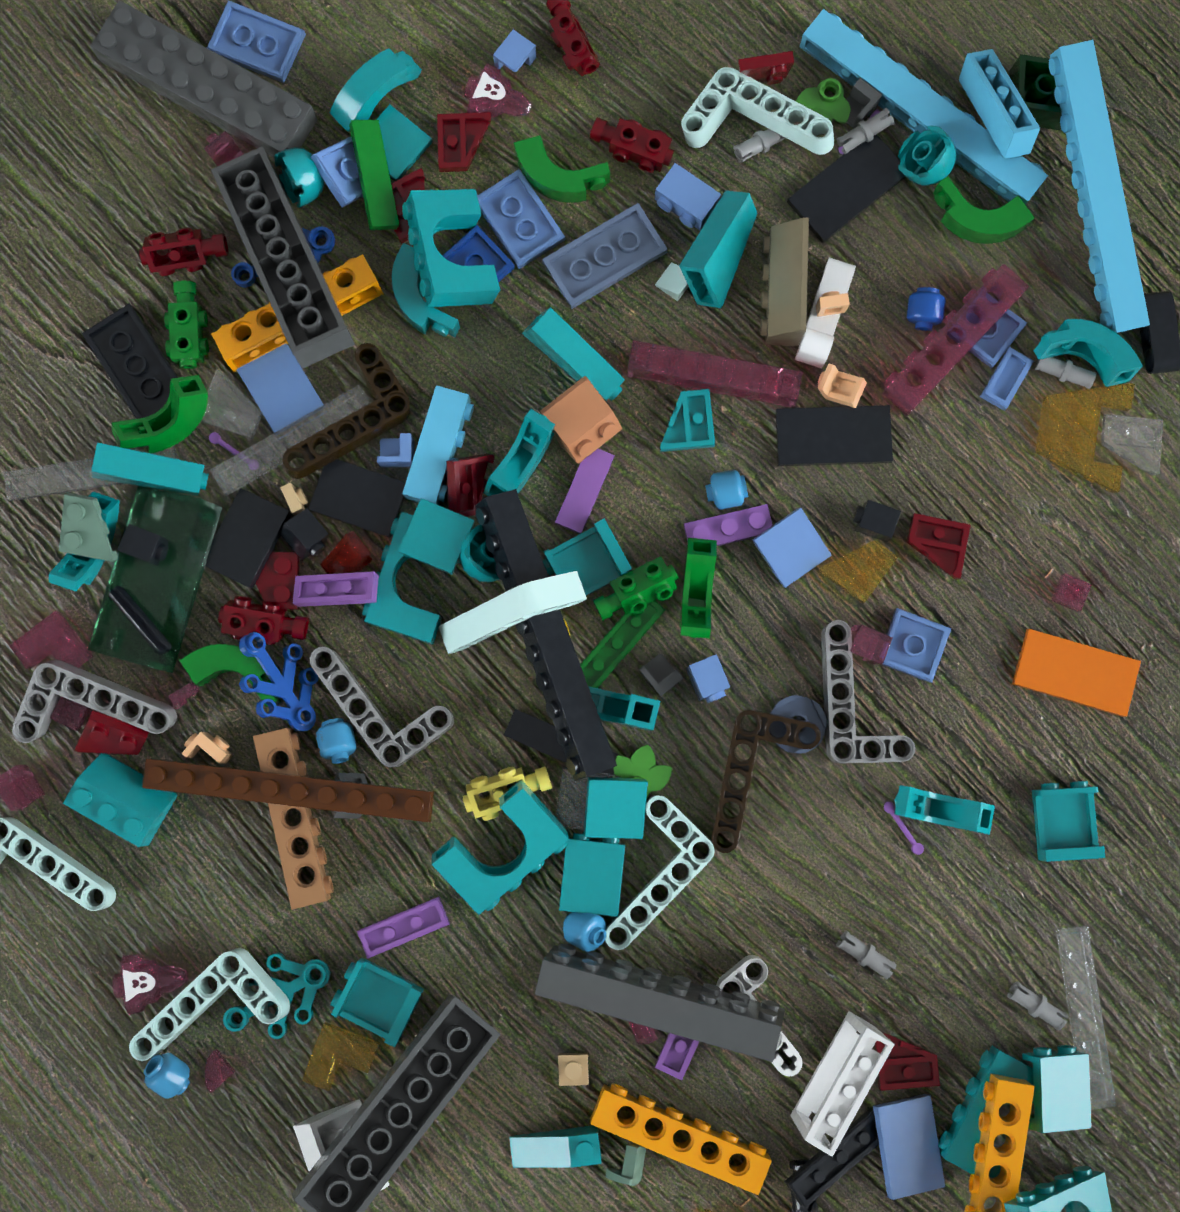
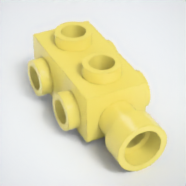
[462,766,553,821]

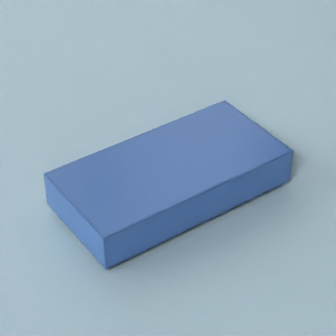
[980,347,1034,411]

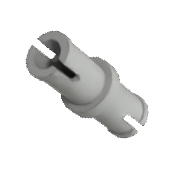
[836,108,895,154]
[733,129,787,163]
[1035,357,1097,389]
[836,931,896,980]
[1007,981,1068,1030]

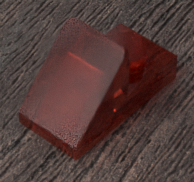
[320,531,372,574]

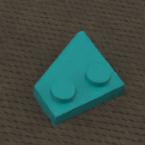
[660,389,715,452]

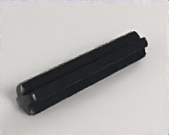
[108,585,172,655]

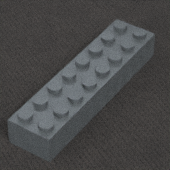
[90,0,318,157]
[211,146,355,369]
[535,944,785,1062]
[292,994,501,1212]

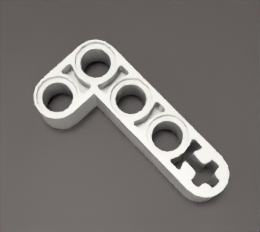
[795,257,856,369]
[716,955,802,1076]

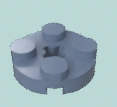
[770,695,827,754]

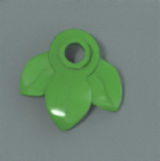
[796,78,851,124]
[613,745,672,797]

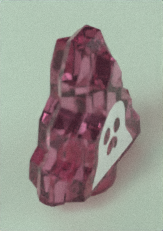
[464,63,532,117]
[113,954,188,1015]

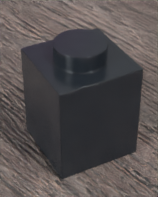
[853,499,901,542]
[281,508,329,561]
[117,523,169,567]

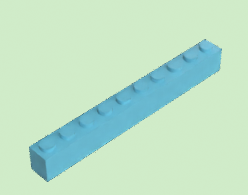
[799,9,1048,205]
[1049,40,1150,333]

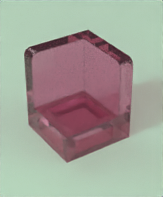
[850,625,893,665]
[0,765,45,811]

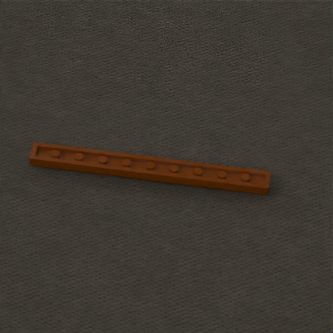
[142,758,434,822]

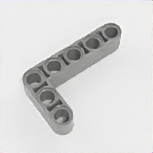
[821,620,915,764]
[310,647,454,767]
[12,660,177,743]

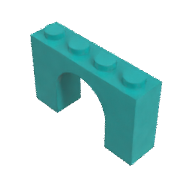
[402,189,500,307]
[362,512,461,645]
[432,779,569,915]
[938,1045,1034,1178]
[1004,1166,1112,1212]

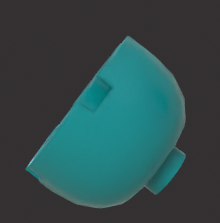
[898,125,956,186]
[274,147,325,208]
[459,525,500,583]

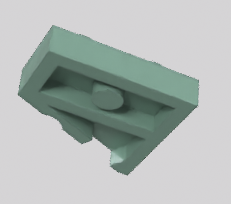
[59,493,118,562]

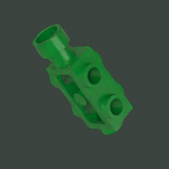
[164,281,209,369]
[593,556,679,621]

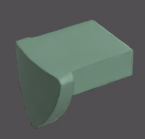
[605,1142,646,1186]

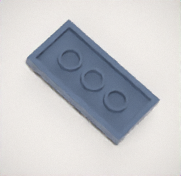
[542,203,668,309]

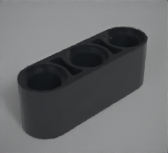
[1140,291,1180,374]

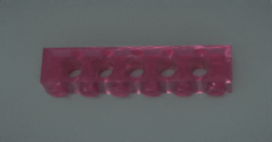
[882,264,1029,416]
[627,340,803,407]

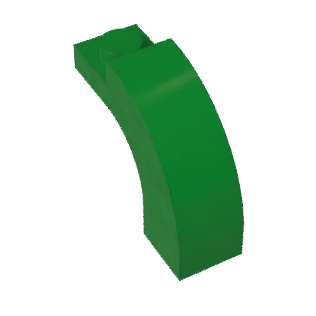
[514,135,610,203]
[933,176,1035,244]
[112,375,208,454]
[680,538,717,638]
[179,644,281,708]

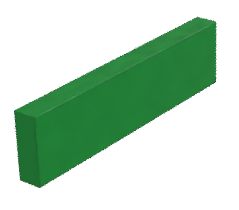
[349,120,399,230]
[580,601,666,688]

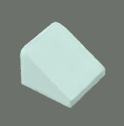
[655,262,689,301]

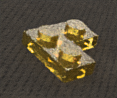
[302,1022,380,1091]

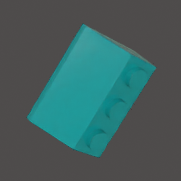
[63,753,178,847]

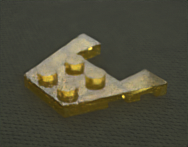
[1035,383,1135,493]

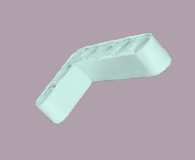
[681,67,834,155]
[438,571,587,654]
[605,795,715,950]
[0,817,116,911]
[129,948,290,1061]

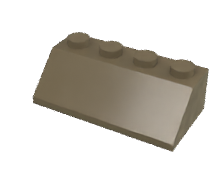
[760,217,809,346]

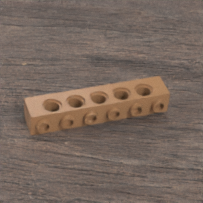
[253,728,334,910]

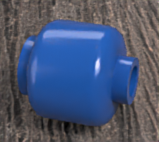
[906,287,946,331]

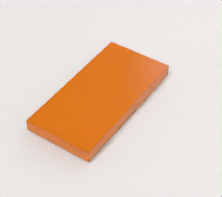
[1012,629,1141,717]

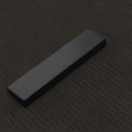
[504,709,619,778]
[784,1105,879,1208]

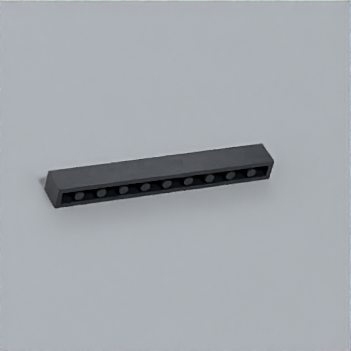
[475,489,617,781]

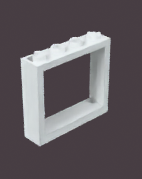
[790,1011,895,1157]

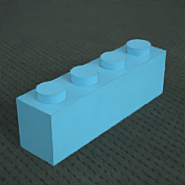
[959,49,1040,159]
[402,385,474,505]

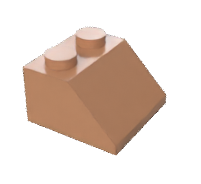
[540,376,622,464]

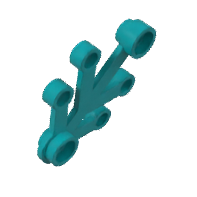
[223,953,331,1039]

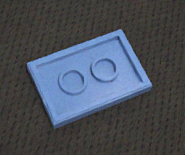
[207,0,306,83]
[477,169,565,269]
[236,343,326,437]
[873,1094,946,1200]

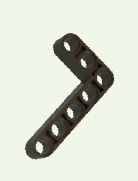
[282,343,410,479]
[712,709,821,853]

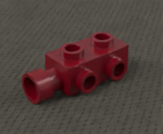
[546,0,601,76]
[589,117,674,173]
[139,228,229,276]
[218,596,309,645]

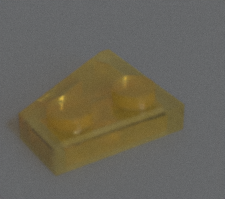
[819,540,898,604]

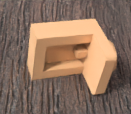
[818,363,867,408]
[182,732,233,764]

